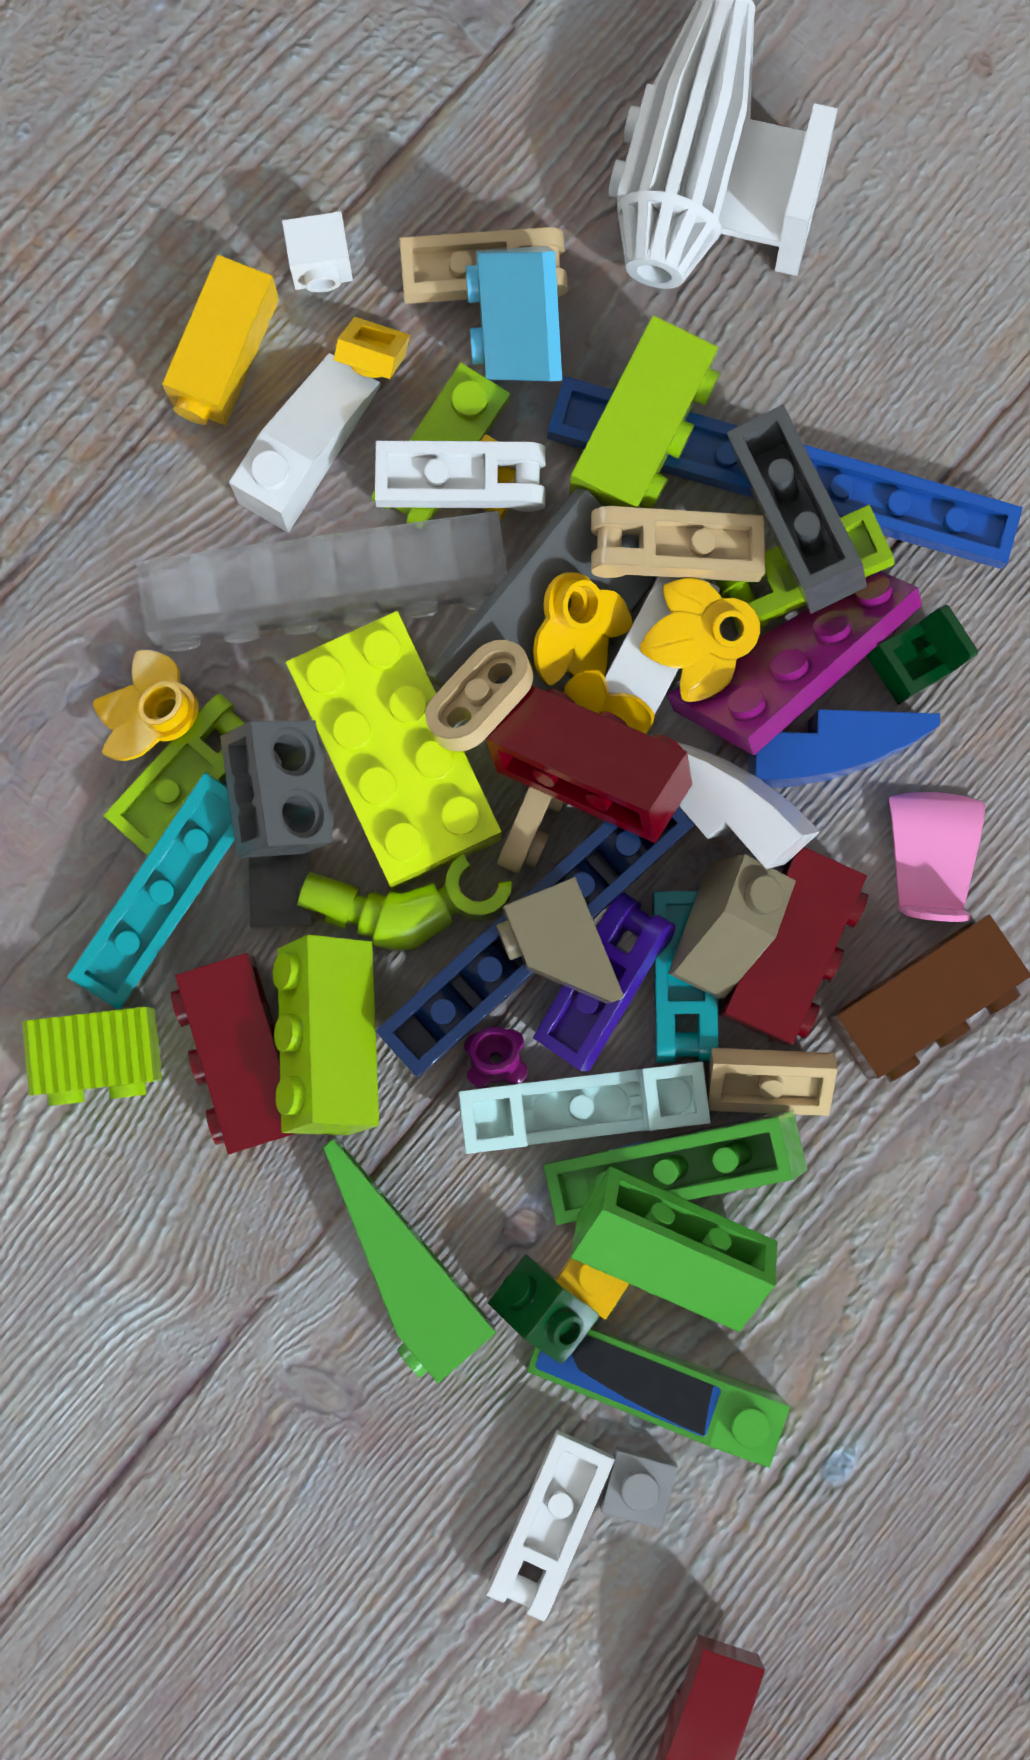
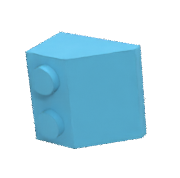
[465,246,562,381]

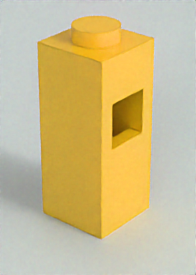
[162,255,279,426]

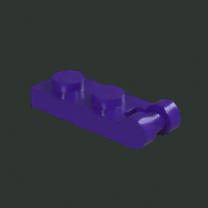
[533,893,676,1071]

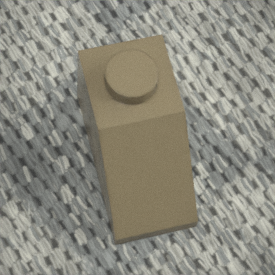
[668,854,796,999]
[496,877,624,1004]

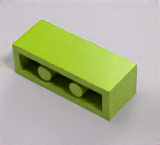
[569,315,721,509]
[273,935,379,1136]

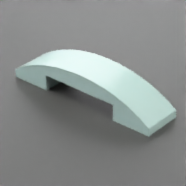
[458,1062,711,1154]

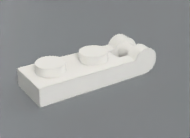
[375,441,546,512]
[486,1430,615,1622]

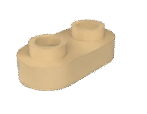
[425,640,533,751]
[497,787,564,874]

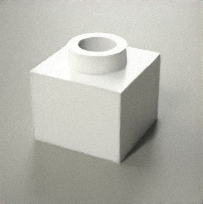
[282,211,353,293]

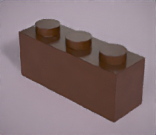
[827,914,1030,1082]

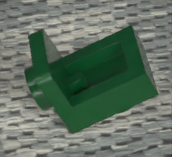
[866,605,978,705]
[488,1254,599,1363]

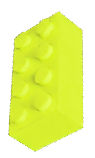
[286,611,502,891]

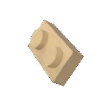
[706,1048,838,1116]

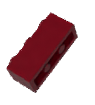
[486,685,693,843]
[718,847,869,1045]
[171,953,296,1155]

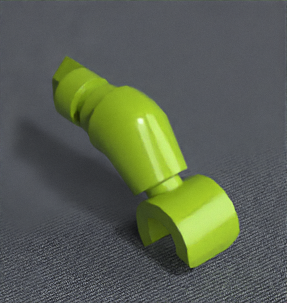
[297,853,512,951]

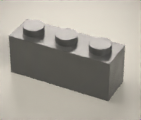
[727,404,867,614]

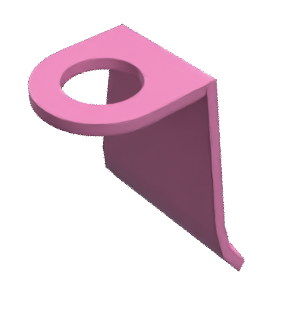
[888,792,985,922]

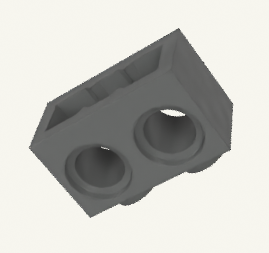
[220,720,334,858]

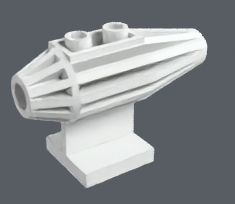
[609,0,838,289]

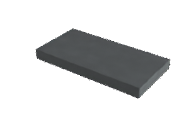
[426,488,657,693]

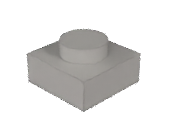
[600,1446,678,1529]

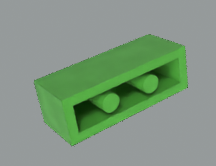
[570,1166,778,1332]

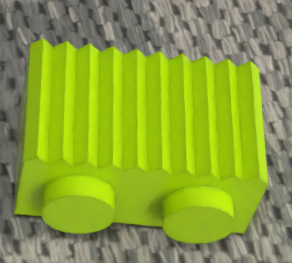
[22,1007,162,1106]

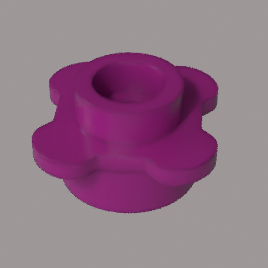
[464,1027,528,1089]

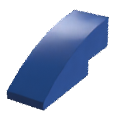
[748,709,940,788]

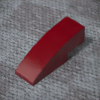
[655,1634,765,1760]

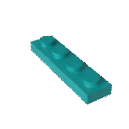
[67,772,235,1010]

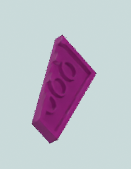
[667,571,922,755]

